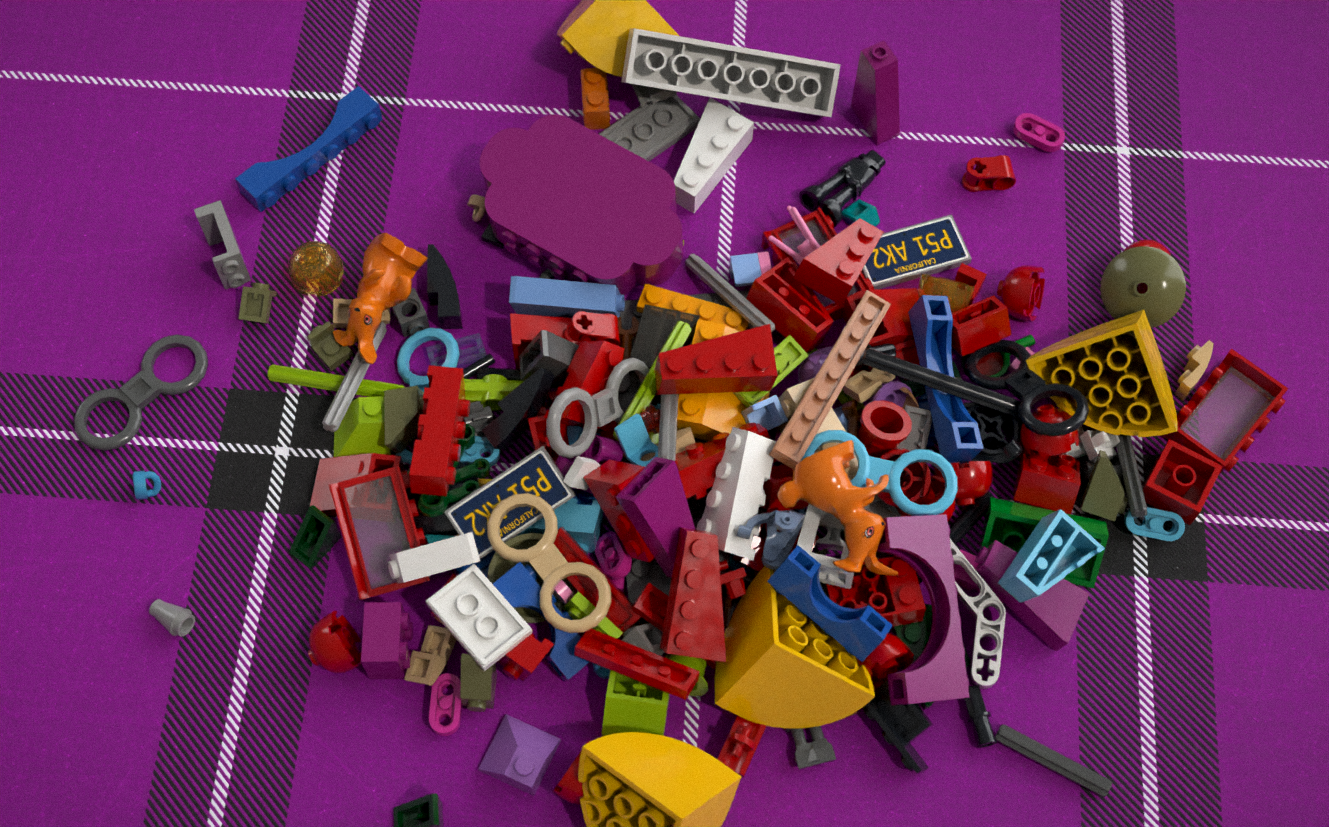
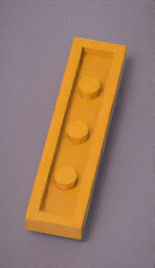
[637,283,749,331]

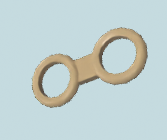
[487,493,611,633]

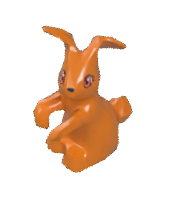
[333,232,428,364]
[778,440,898,576]

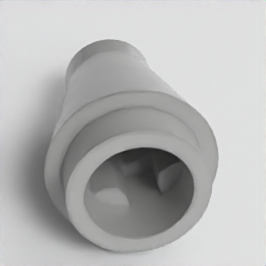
[149,599,195,637]

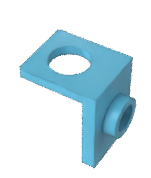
[614,413,658,467]

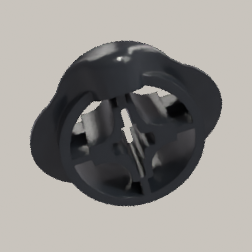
[963,402,1024,464]

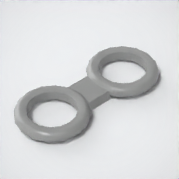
[546,358,652,458]

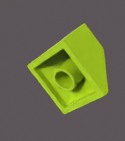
[334,396,392,457]

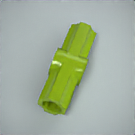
[464,374,524,411]

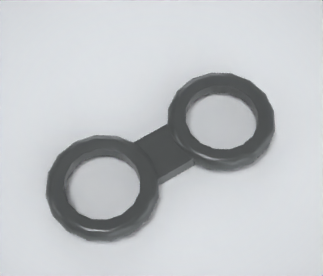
[74,334,208,451]

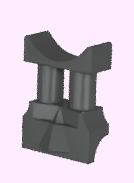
[785,726,836,770]

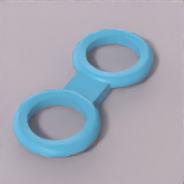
[396,328,460,465]
[801,430,958,516]

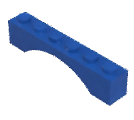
[235,86,383,212]
[908,295,984,464]

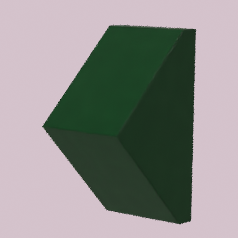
[289,505,342,569]
[393,793,443,827]

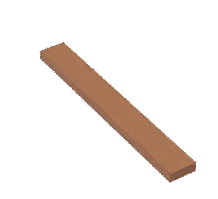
[769,290,891,470]

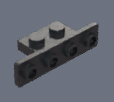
[863,680,933,774]

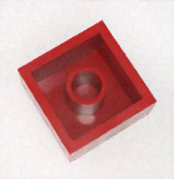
[1142,439,1223,525]

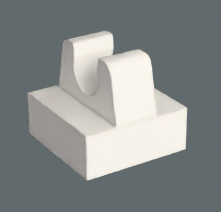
[1080,430,1120,461]

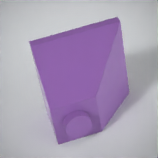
[478,714,561,796]

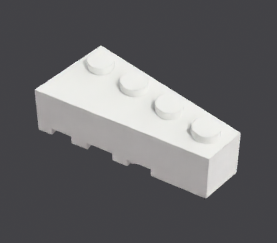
[674,98,754,213]
[696,427,776,560]

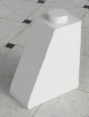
[388,532,480,584]

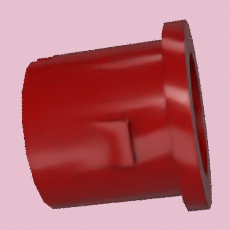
[858,400,912,458]

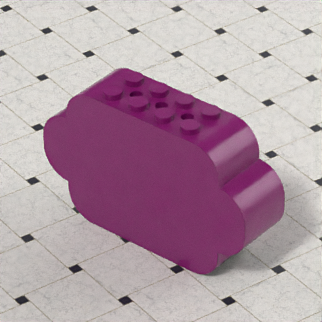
[479,114,683,295]

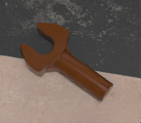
[618,317,640,360]
[842,399,863,438]

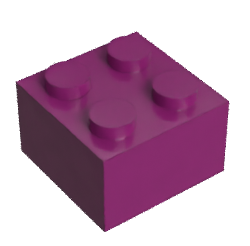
[361,602,413,679]

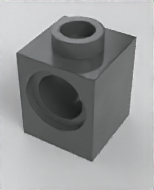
[391,288,430,337]

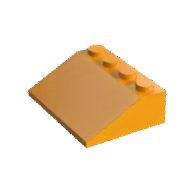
[677,320,775,441]

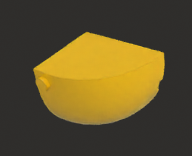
[557,0,679,77]
[1026,310,1178,437]
[715,566,875,729]
[578,732,741,827]

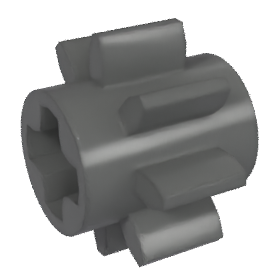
[463,401,494,437]

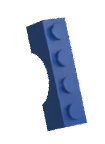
[767,545,892,662]
[493,562,590,681]

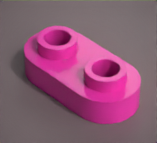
[1013,113,1065,152]
[595,531,632,580]
[429,673,462,736]

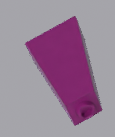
[851,40,900,145]
[616,457,695,578]
[975,540,1090,651]

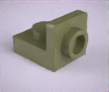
[239,282,277,324]
[307,321,353,371]

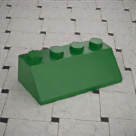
[979,497,1109,588]

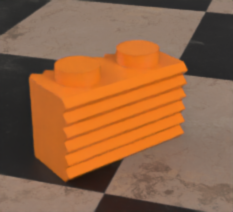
[580,68,610,130]

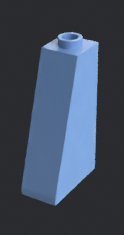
[509,276,625,319]

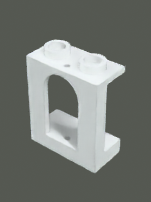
[797,504,854,589]

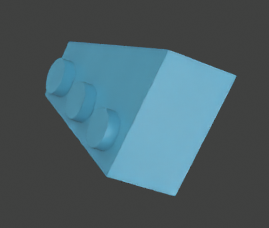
[514,498,603,554]
[998,509,1105,603]

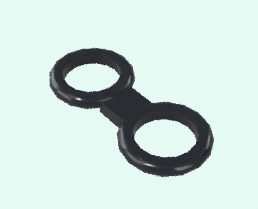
[964,339,1089,437]

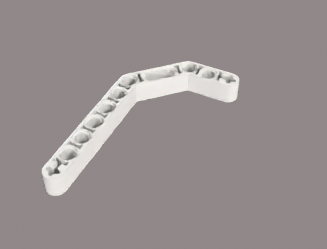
[757,509,1006,689]

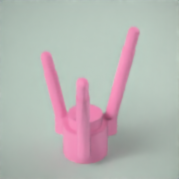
[768,205,820,265]

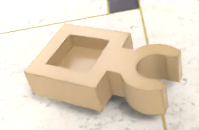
[843,368,895,403]

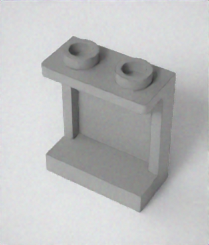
[194,200,251,289]

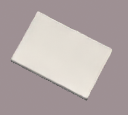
[426,564,533,672]

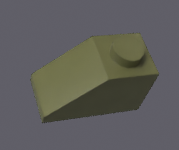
[384,386,424,454]
[1080,450,1128,521]
[460,654,497,712]

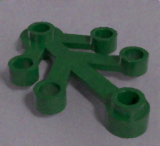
[407,424,490,517]

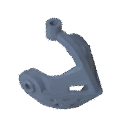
[737,509,805,570]

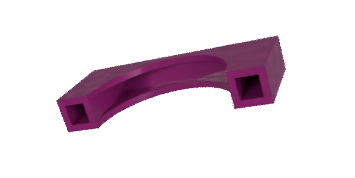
[876,514,969,705]

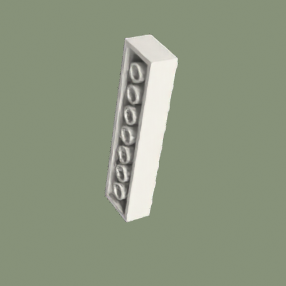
[621,28,841,117]

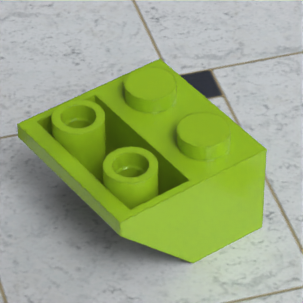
[602,670,670,736]

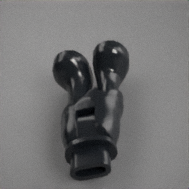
[799,150,886,228]

